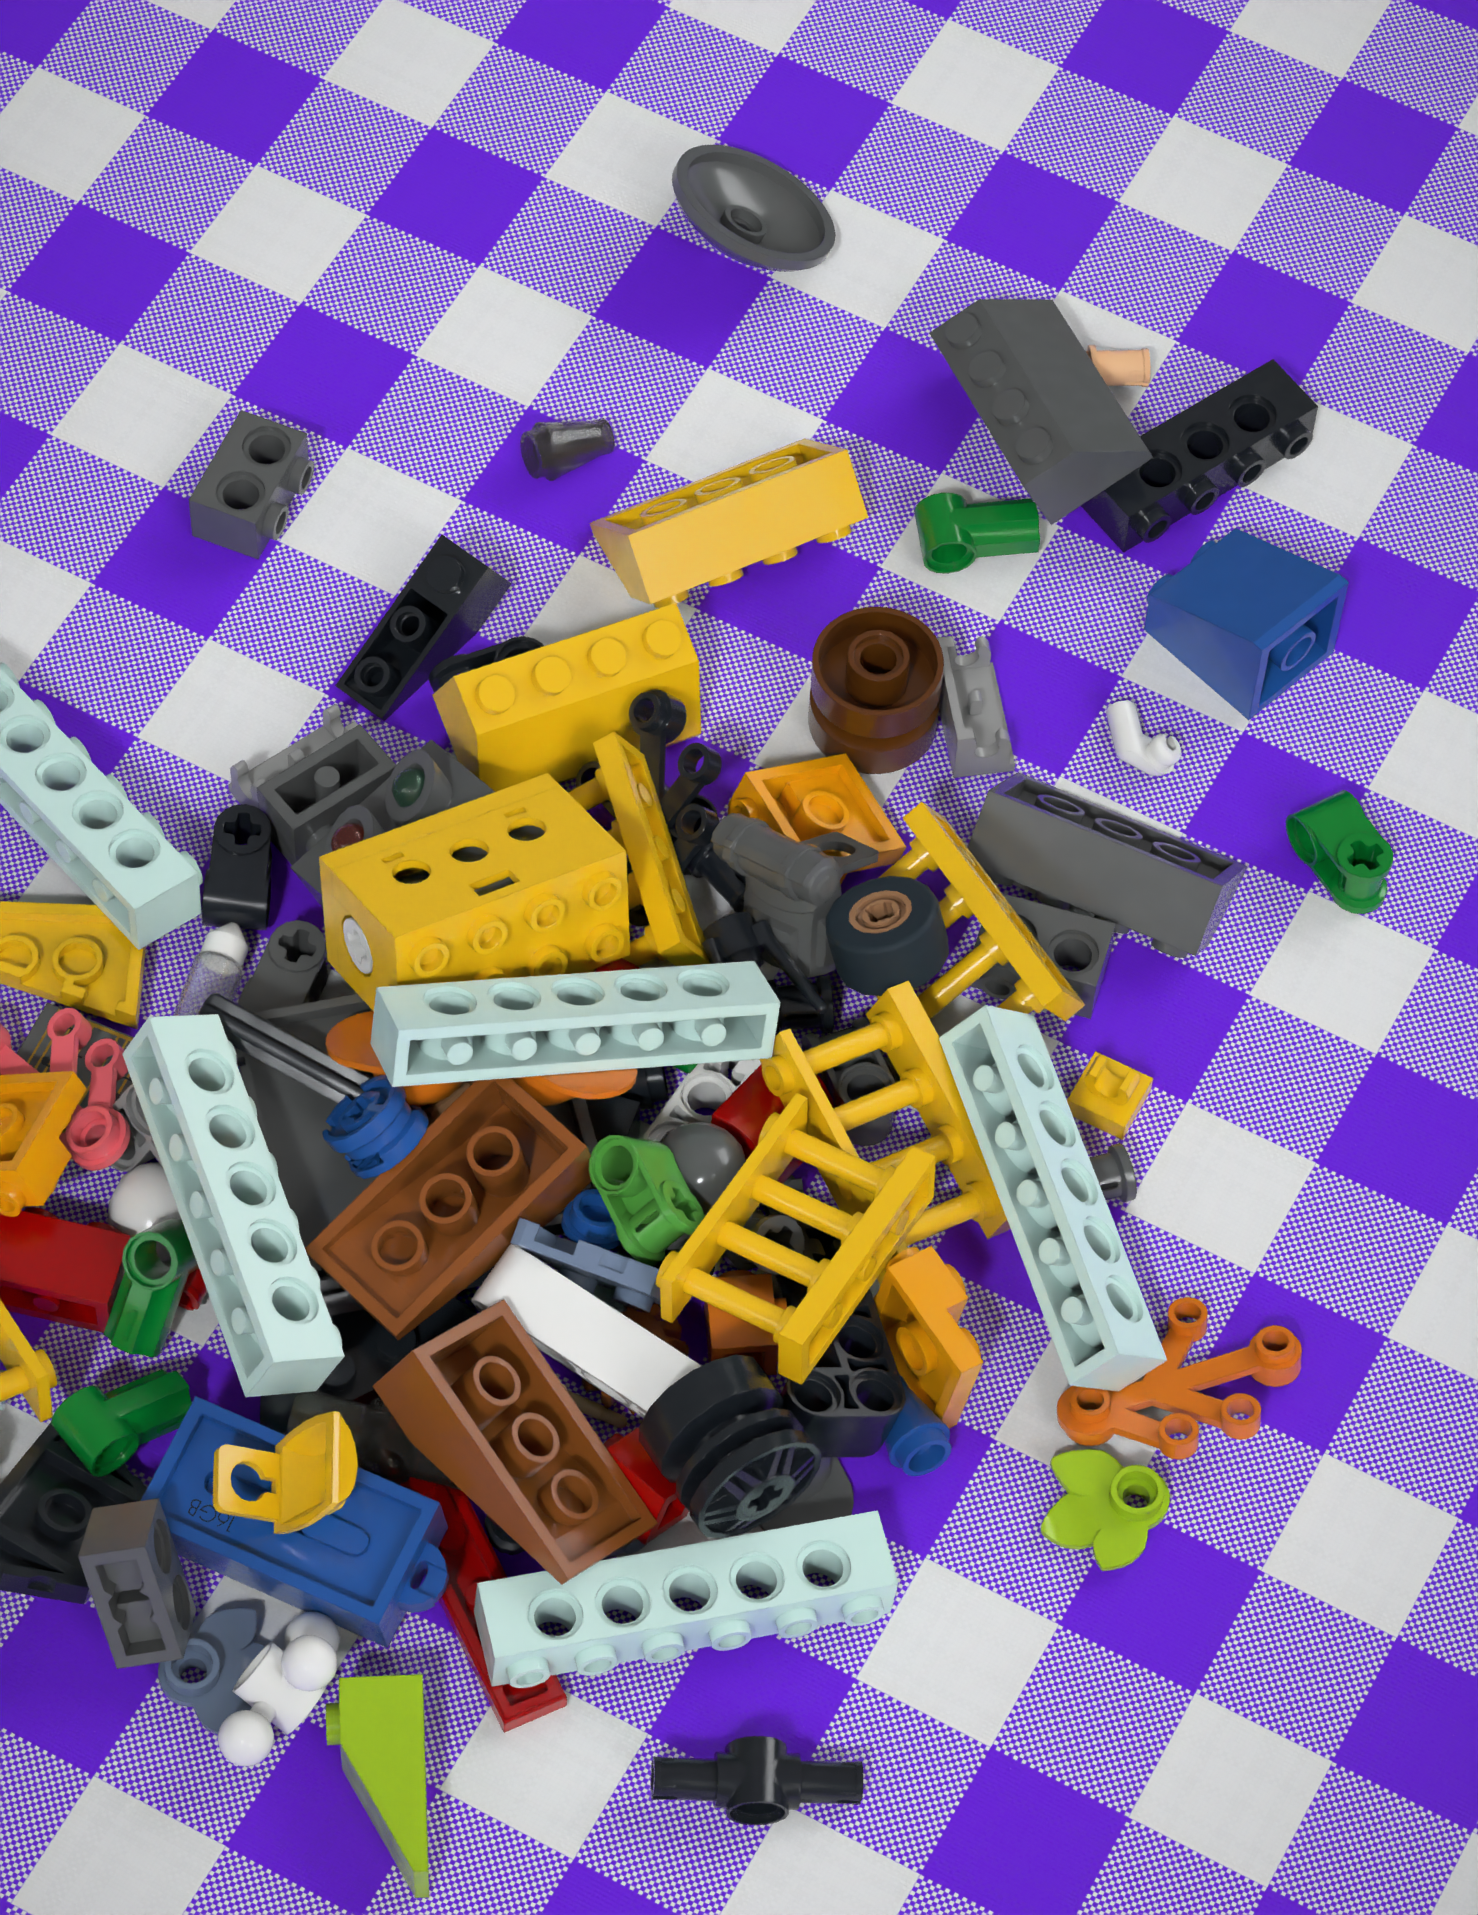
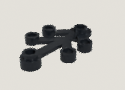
[575,689,722,928]

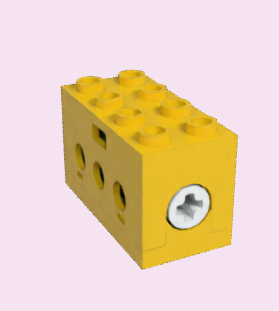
[319,773,630,1012]

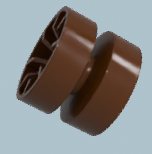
[808,607,944,774]

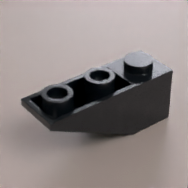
[335,534,511,721]

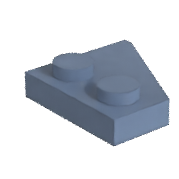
[510,1218,661,1313]

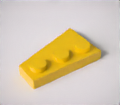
[0,901,146,1029]

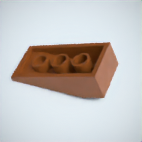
[305,1078,592,1341]
[373,1299,658,1585]

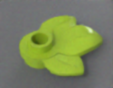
[1040,1449,1170,1571]

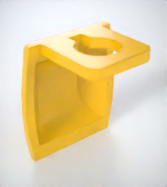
[213,1411,358,1534]

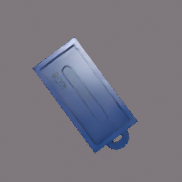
[141,1396,449,1648]

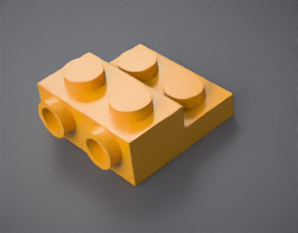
[728,753,906,883]
[0,1071,87,1217]
[873,1245,984,1429]

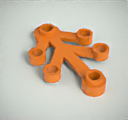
[1057,1297,1302,1460]

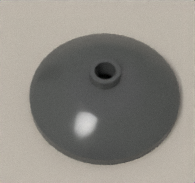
[672,145,836,272]

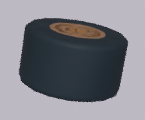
[825,876,949,996]

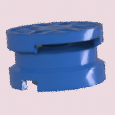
[322,1075,429,1179]

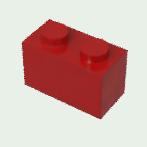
[0,1207,131,1333]

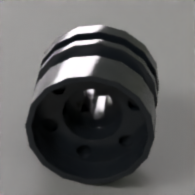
[639,1355,821,1538]

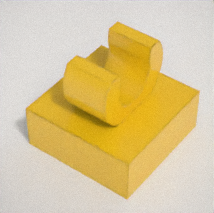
[1067,1051,1153,1140]

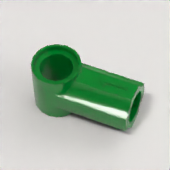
[914,493,1040,574]
[103,1218,198,1358]
[51,1369,192,1477]

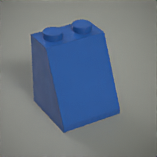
[1144,528,1349,720]

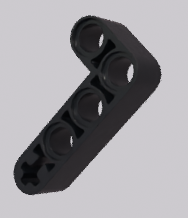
[775,1220,906,1458]

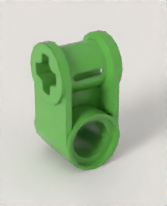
[589,1135,705,1267]

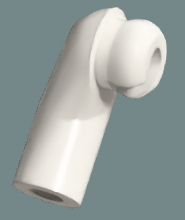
[1106,700,1182,776]

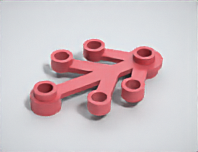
[0,1008,131,1171]

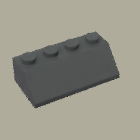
[930,299,1153,525]
[967,772,1247,958]

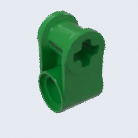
[1286,790,1393,914]

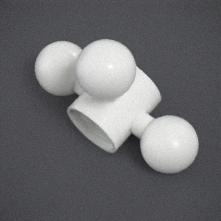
[218,1612,340,1766]

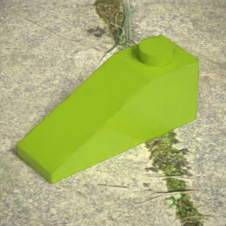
[326,1674,429,1898]

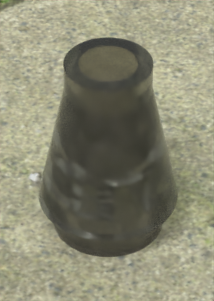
[520,418,615,481]

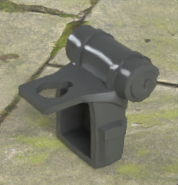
[711,813,879,978]

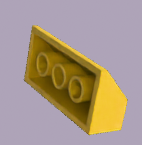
[589,438,869,608]
[432,603,701,792]

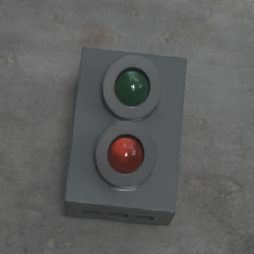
[290,740,495,908]

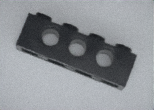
[1081,359,1318,553]

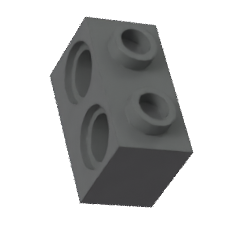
[189,410,314,559]
[971,893,1116,1019]
[78,1498,196,1669]

